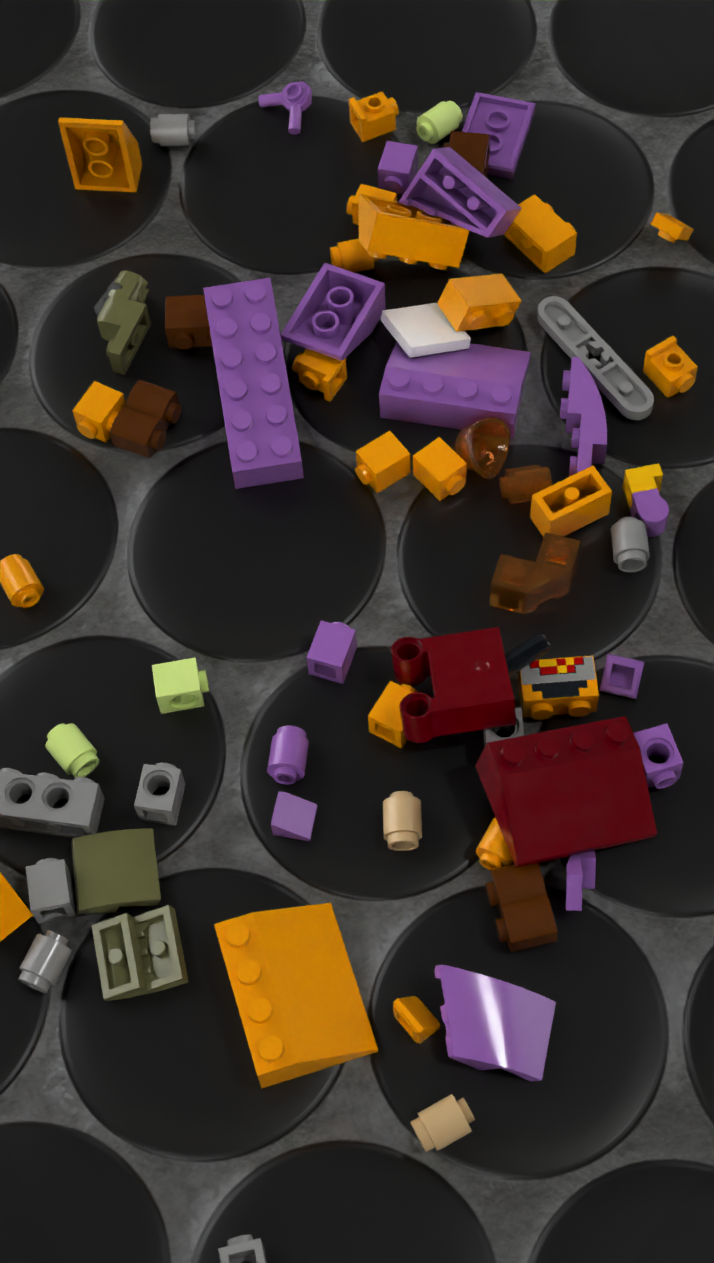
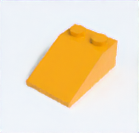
[58,117,142,193]

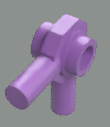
[259,81,312,135]

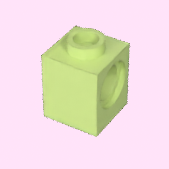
[152,657,209,714]

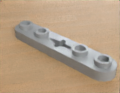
[537,296,654,420]

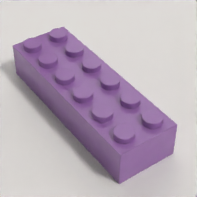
[203,278,304,489]

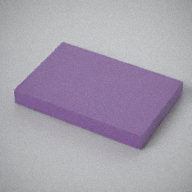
[462,92,536,179]

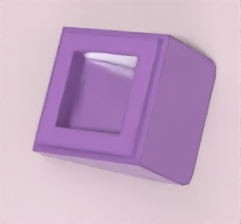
[600,653,645,699]
[271,791,318,841]

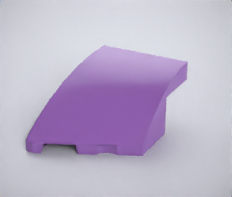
[434,964,556,1082]

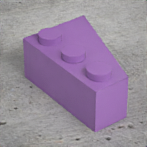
[399,147,522,238]

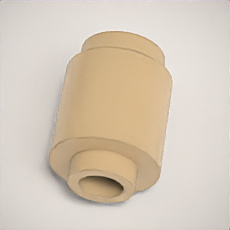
[383,791,422,851]
[410,1094,475,1152]

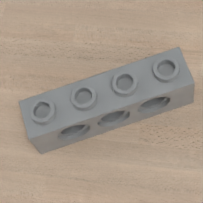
[0,768,105,838]

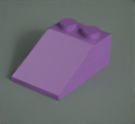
[280,262,386,361]

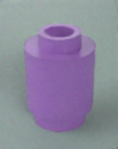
[267,725,309,785]

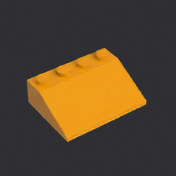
[214,903,378,1089]

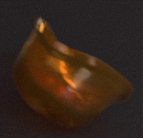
[455,417,510,479]

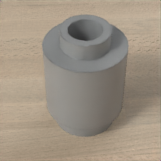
[150,114,197,146]
[610,517,650,572]
[18,930,72,993]

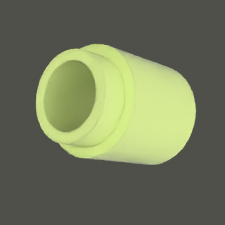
[416,100,463,144]
[45,723,99,778]

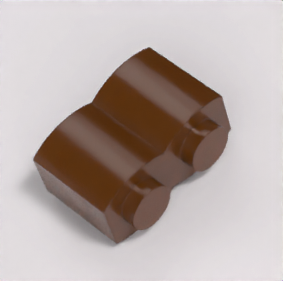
[110,380,181,458]
[485,863,558,952]

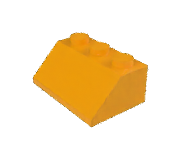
[359,194,470,270]

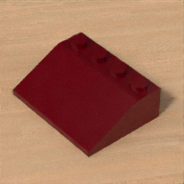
[475,716,657,868]

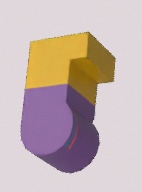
[622,463,669,537]

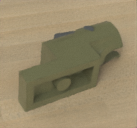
[94,270,151,375]

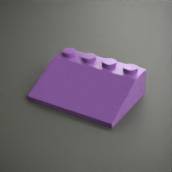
[379,341,531,438]

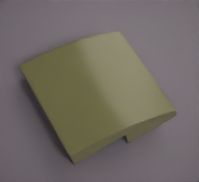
[71,828,161,914]
[91,905,189,1001]

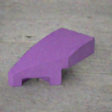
[566,850,596,911]

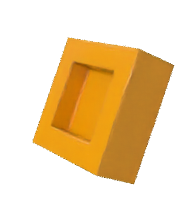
[651,212,694,243]

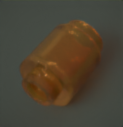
[499,464,552,504]

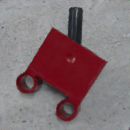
[391,627,551,743]

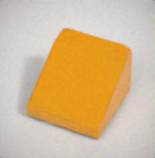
[393,996,441,1044]

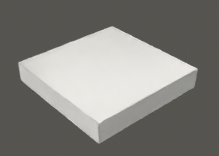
[381,303,471,358]

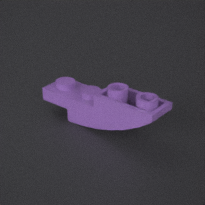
[560,357,607,477]

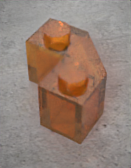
[490,532,580,614]

